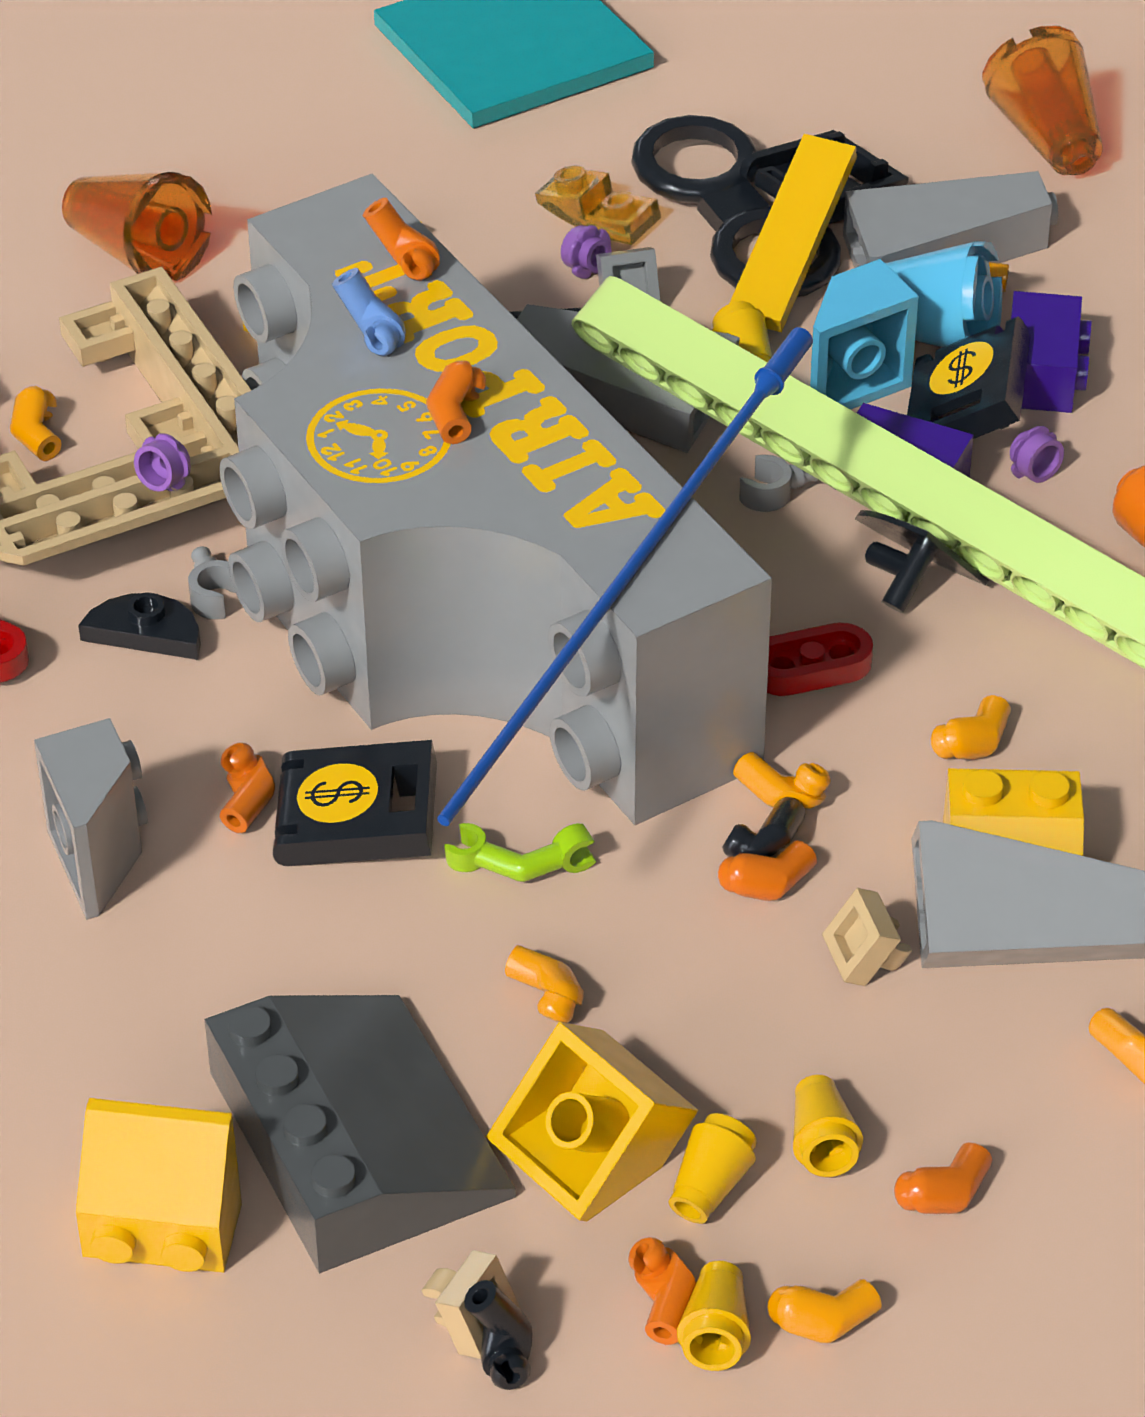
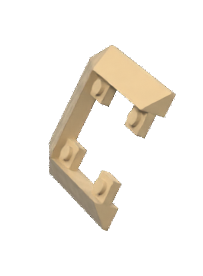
[0,267,252,566]

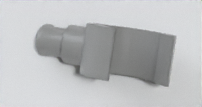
[739,455,818,512]
[188,546,236,619]

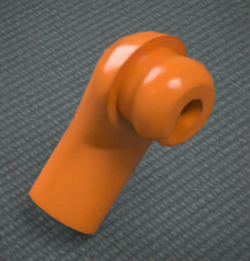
[362,198,440,281]
[426,361,486,444]
[220,743,275,833]
[718,840,817,901]
[894,1142,993,1214]
[628,1237,696,1345]

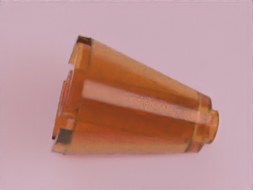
[982,26,1103,175]
[62,172,212,281]

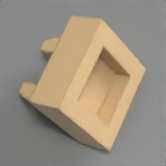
[822,888,912,986]
[421,1250,520,1359]

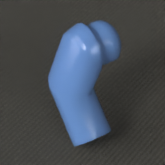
[332,268,406,356]

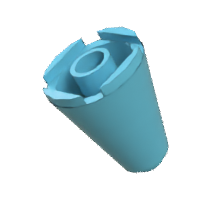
[885,241,1003,348]

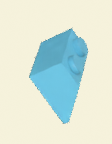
[810,259,919,410]

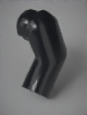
[722,797,806,857]
[464,1280,533,1390]

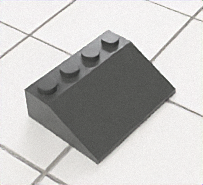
[204,995,516,1274]

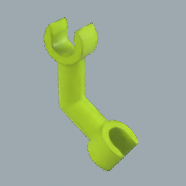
[444,823,597,882]

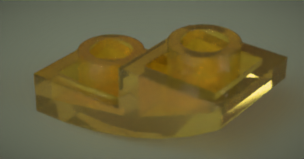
[535,165,661,245]

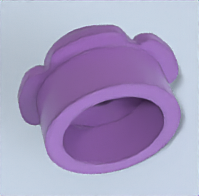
[561,225,612,279]
[1010,426,1064,483]
[134,433,191,492]

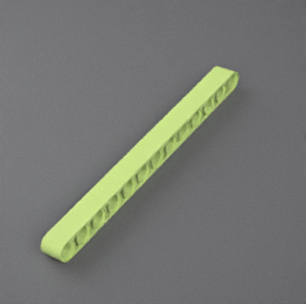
[571,276,1145,669]

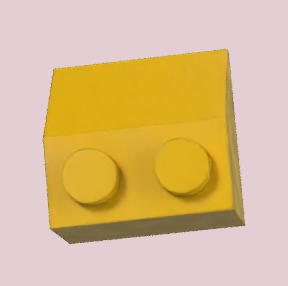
[943,768,1084,856]
[486,1021,699,1222]
[76,1098,242,1273]

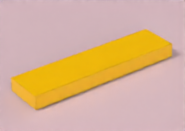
[729,134,857,333]

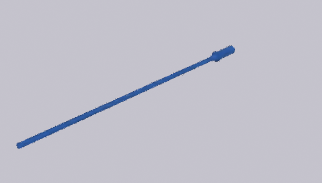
[437,327,813,826]

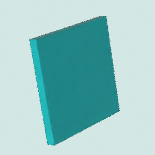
[374,0,654,128]

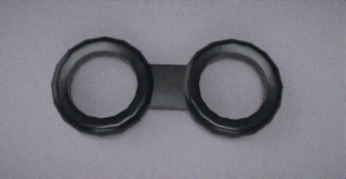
[631,115,841,297]

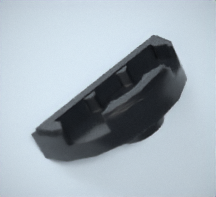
[78,592,201,660]

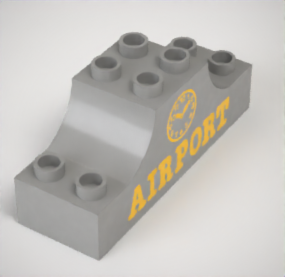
[220,173,772,825]

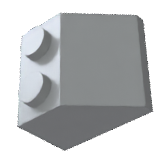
[34,718,148,920]

